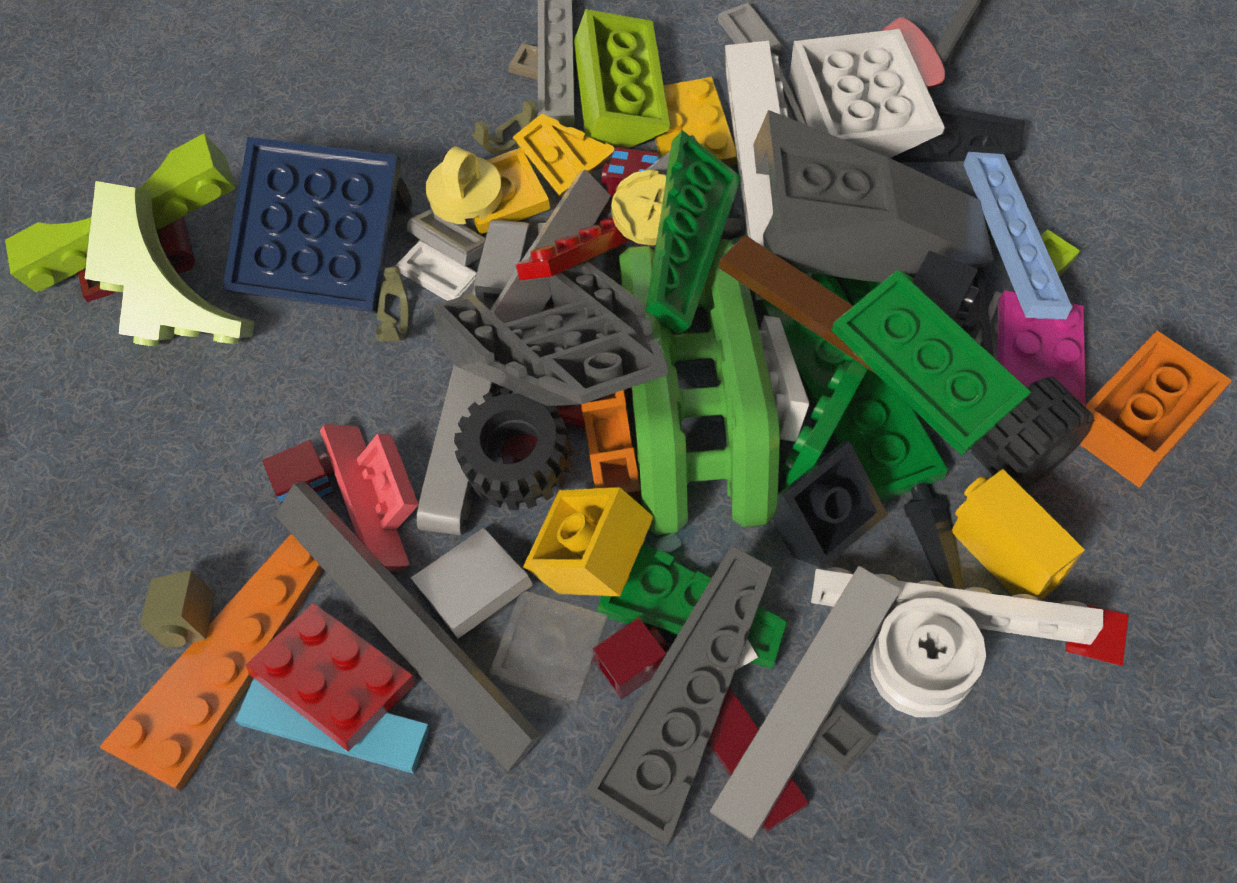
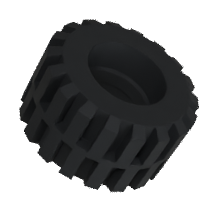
[971,376,1094,489]
[454,388,573,510]

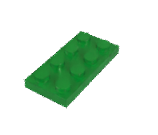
[831,270,1031,456]

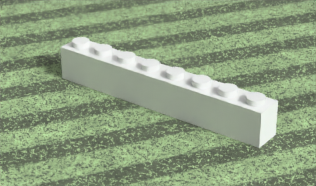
[725,41,812,300]

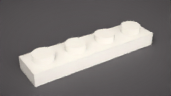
[759,315,809,442]

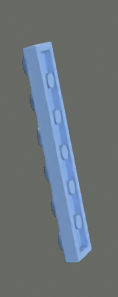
[963,152,1072,320]

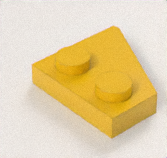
[513,114,614,197]

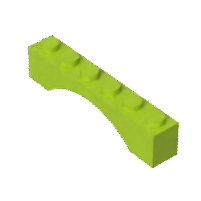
[5,133,235,292]

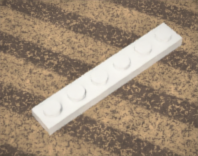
[811,567,1103,645]

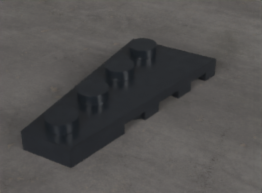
[891,105,1025,163]

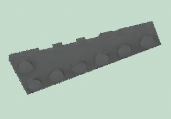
[584,545,772,846]

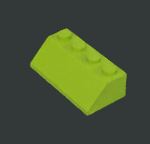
[574,9,670,149]

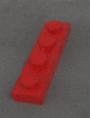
[515,217,630,280]

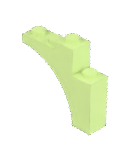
[85,181,255,346]

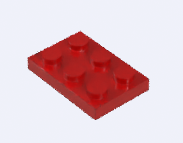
[245,603,414,752]

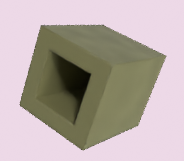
[140,570,215,648]

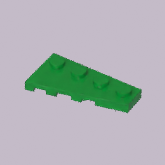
[597,544,787,670]

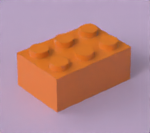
[1079,330,1232,488]

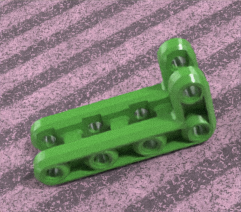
[619,239,780,535]

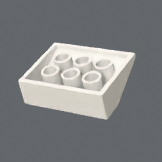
[789,29,945,158]

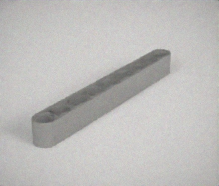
[417,219,532,536]

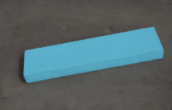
[235,679,430,774]

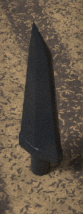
[903,482,965,590]

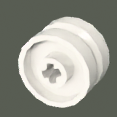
[870,598,986,717]

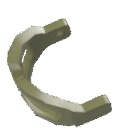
[471,99,536,156]
[375,267,409,342]

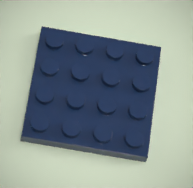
[222,137,401,313]

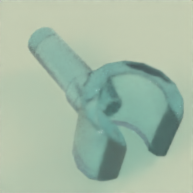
[645,530,683,558]

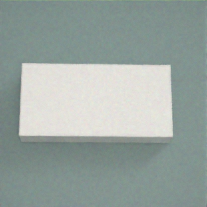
[396,240,477,301]

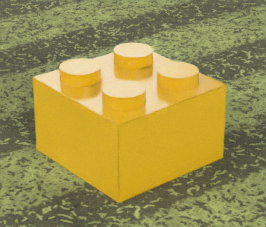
[523,487,653,596]

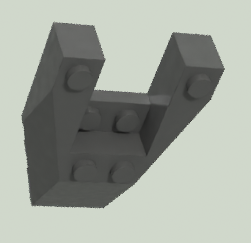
[433,261,668,406]

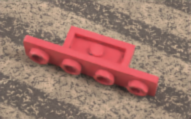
[320,424,419,571]

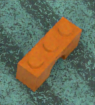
[581,390,641,501]

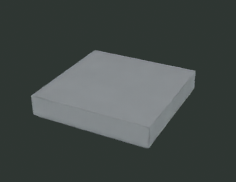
[411,528,533,639]

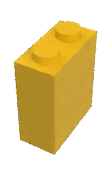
[952,469,1085,601]

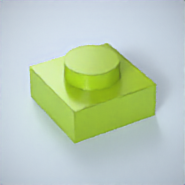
[1041,229,1080,277]

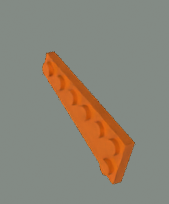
[100,534,324,792]

